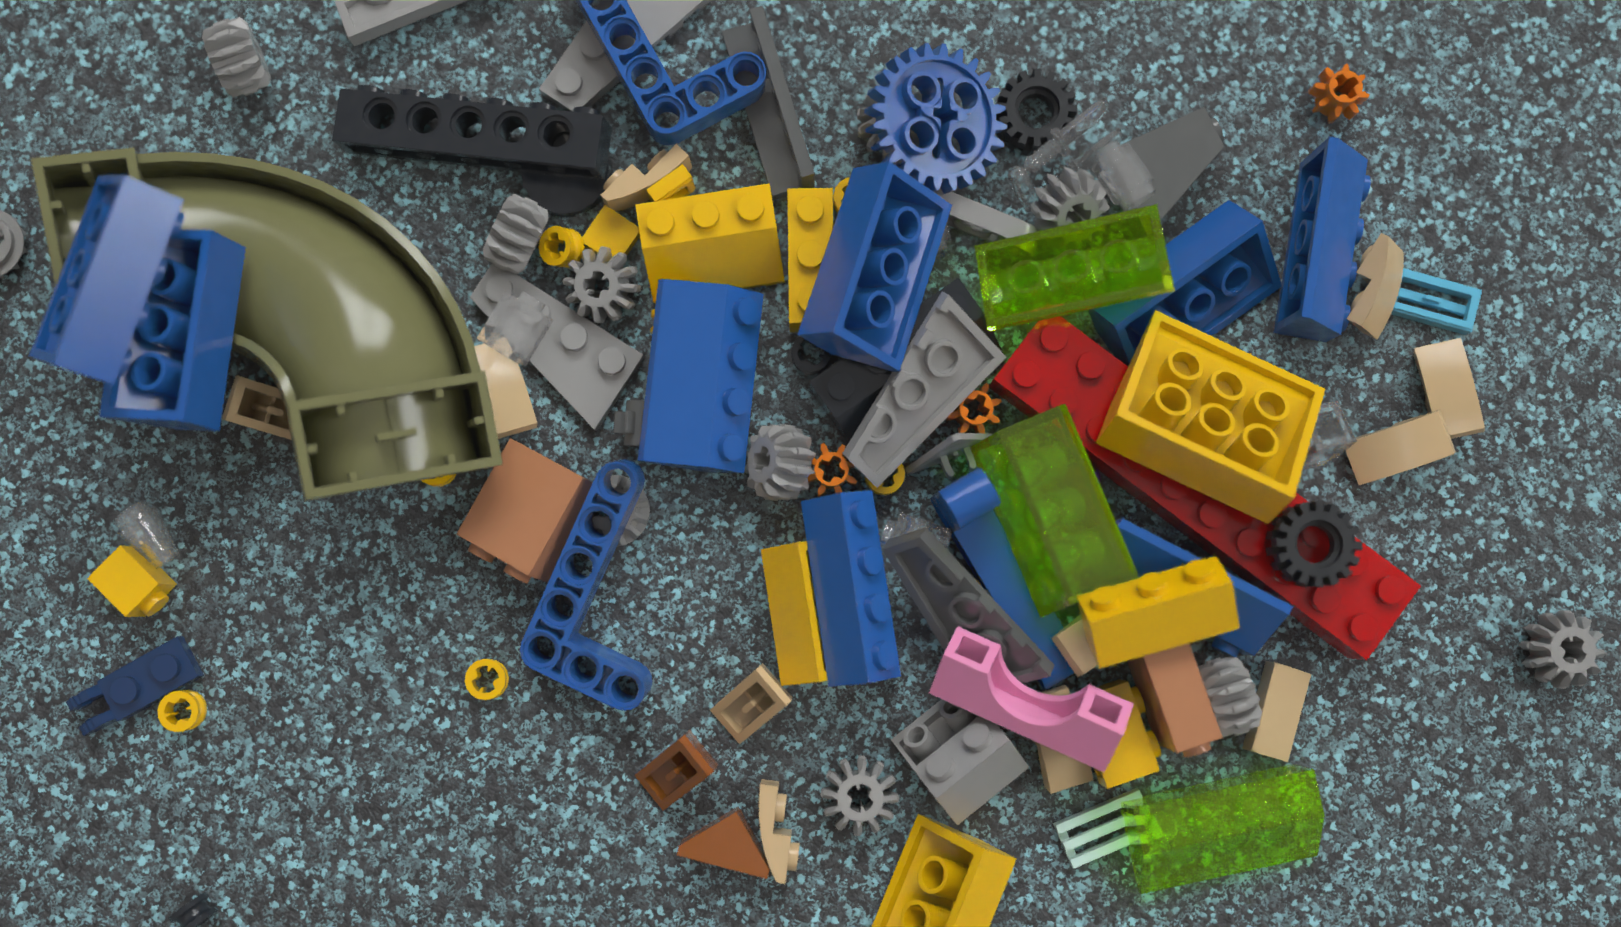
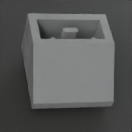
[891,699,1029,825]

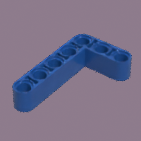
[576,0,766,146]
[520,459,653,711]
[930,467,1074,691]

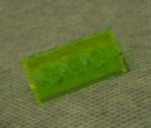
[974,204,1175,331]
[970,404,1140,618]
[1120,764,1325,894]

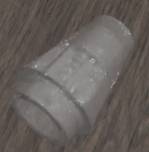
[113,500,180,569]

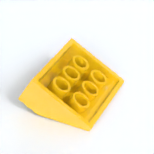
[1096,310,1325,524]

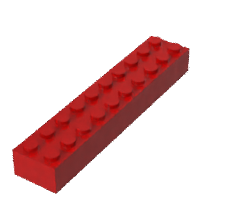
[989,307,1421,660]

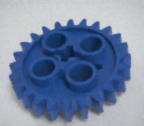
[864,43,1007,194]

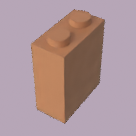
[456,438,593,584]
[1127,643,1223,757]

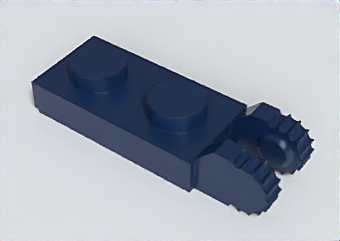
[66,636,204,736]

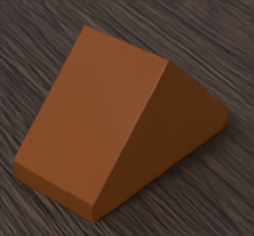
[634,730,718,811]
[677,806,770,879]

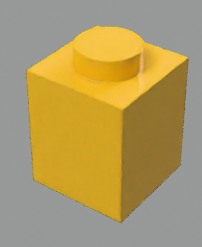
[87,545,177,617]

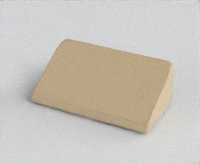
[1242,661,1311,762]

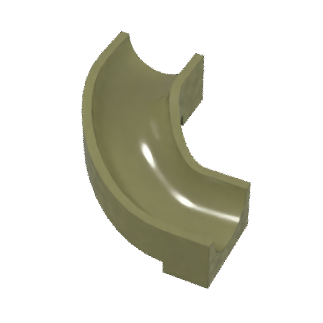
[31,147,503,502]

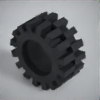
[996,68,1078,157]
[1265,501,1362,587]

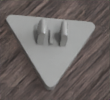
[905,433,999,480]

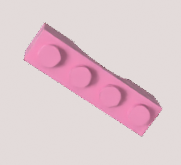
[929,626,1134,773]

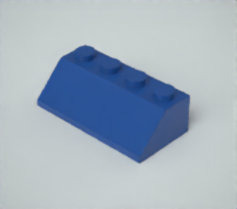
[1274,137,1371,342]
[797,161,952,372]
[29,175,184,385]
[1085,200,1282,366]
[99,230,246,432]
[638,279,764,473]
[801,490,901,687]
[1081,518,1293,657]

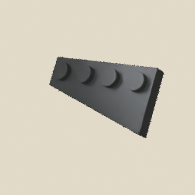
[882,527,1055,683]

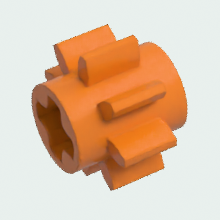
[1308,64,1370,123]
[946,383,1002,434]
[808,443,857,497]

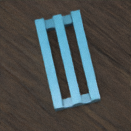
[1391,268,1482,335]

